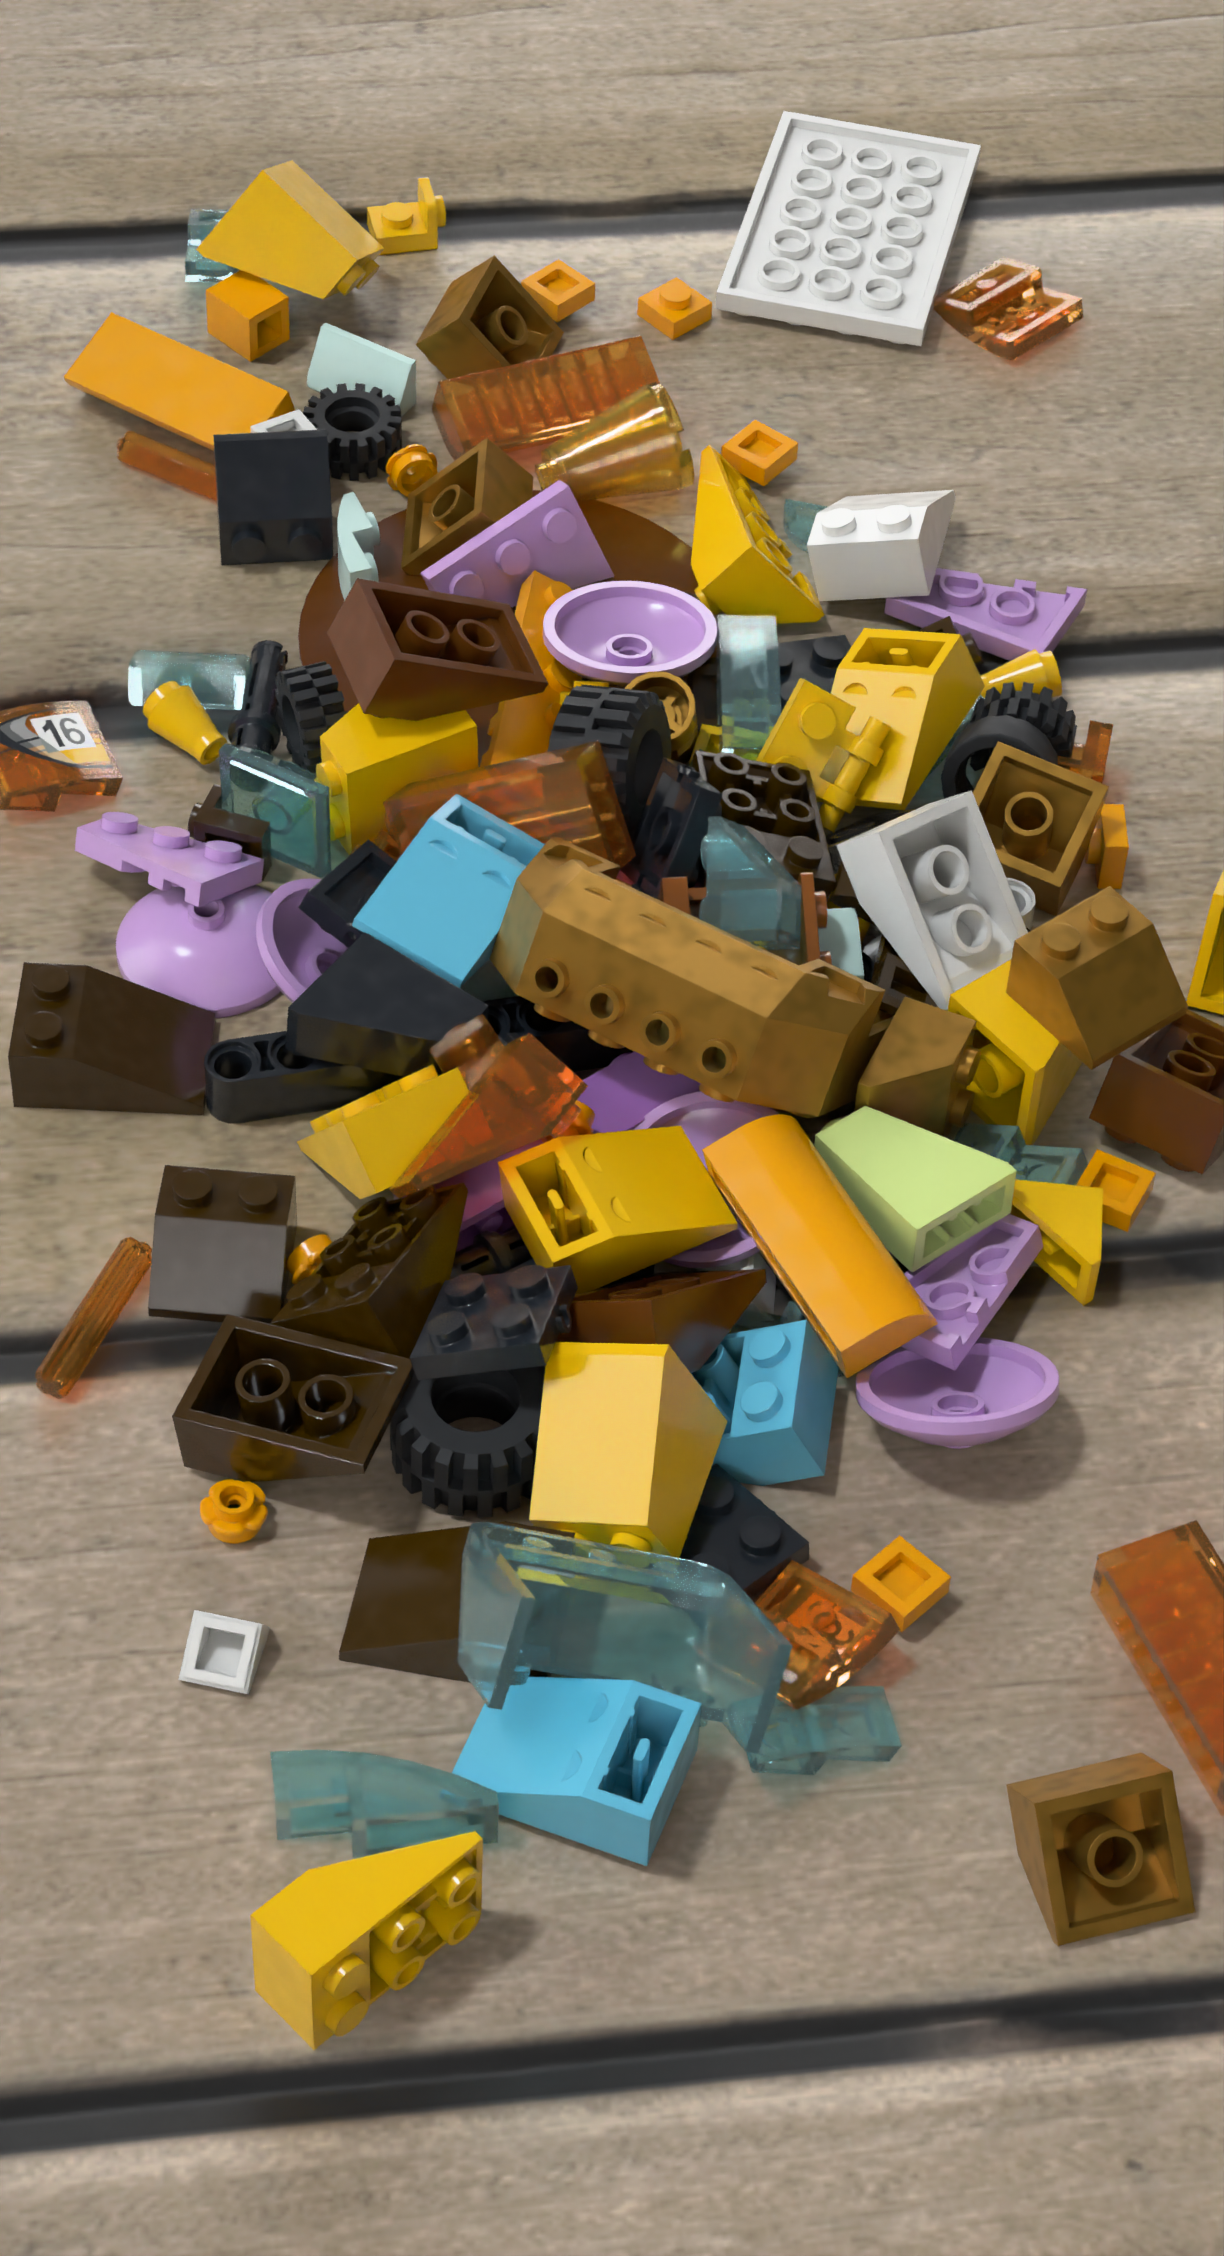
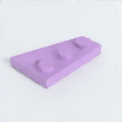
[420,480,614,607]
[884,568,1087,661]
[75,812,264,907]
[900,1214,1044,1371]

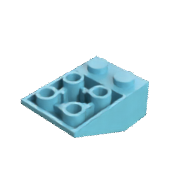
[352,793,545,988]
[691,1319,839,1486]
[444,1676,702,1866]

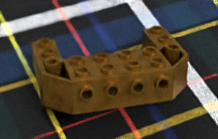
[490,836,894,1118]

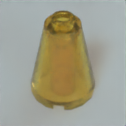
[535,382,695,501]

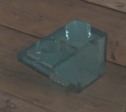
[699,816,801,950]

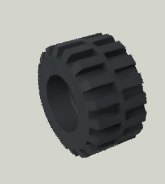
[546,684,671,842]
[390,1366,545,1518]

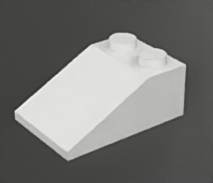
[807,490,956,601]
[836,790,1028,1010]

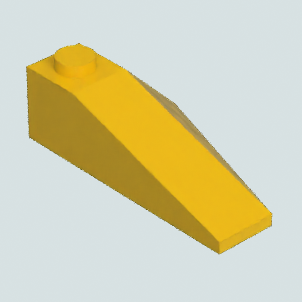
[691,444,825,625]

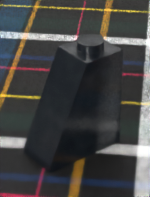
[285,932,490,1077]

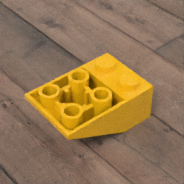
[816,628,985,810]
[297,1064,491,1199]
[498,1126,738,1295]
[250,1831,483,2050]

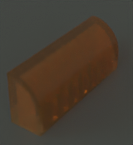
[431,336,670,460]
[1090,1520,1224,1816]

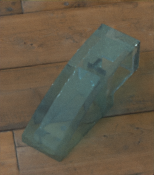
[717,615,781,761]
[270,1749,499,1858]

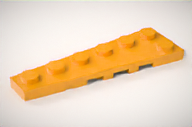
[472,570,583,843]

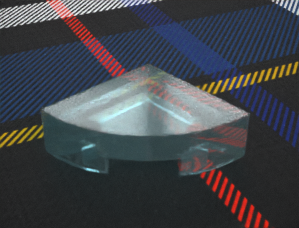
[783,499,827,553]

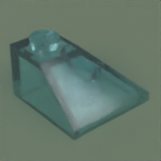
[219,743,331,879]

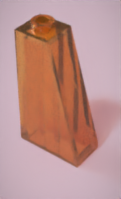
[383,740,636,870]

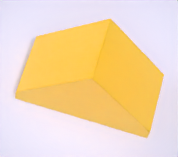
[1010,1179,1103,1306]

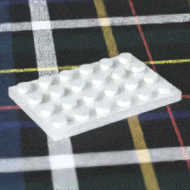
[715,111,981,346]

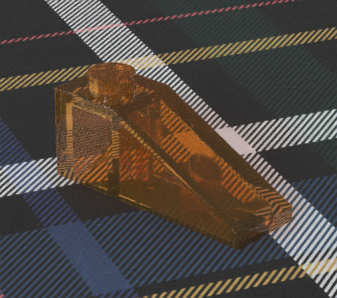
[389,1033,588,1198]

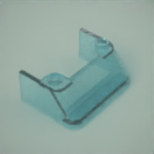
[457,1522,793,1754]

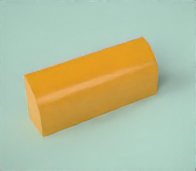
[64,312,295,451]
[702,1114,938,1378]

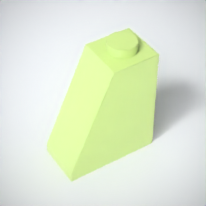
[814,1106,1017,1272]

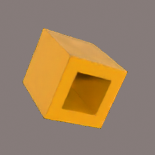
[206,270,290,362]

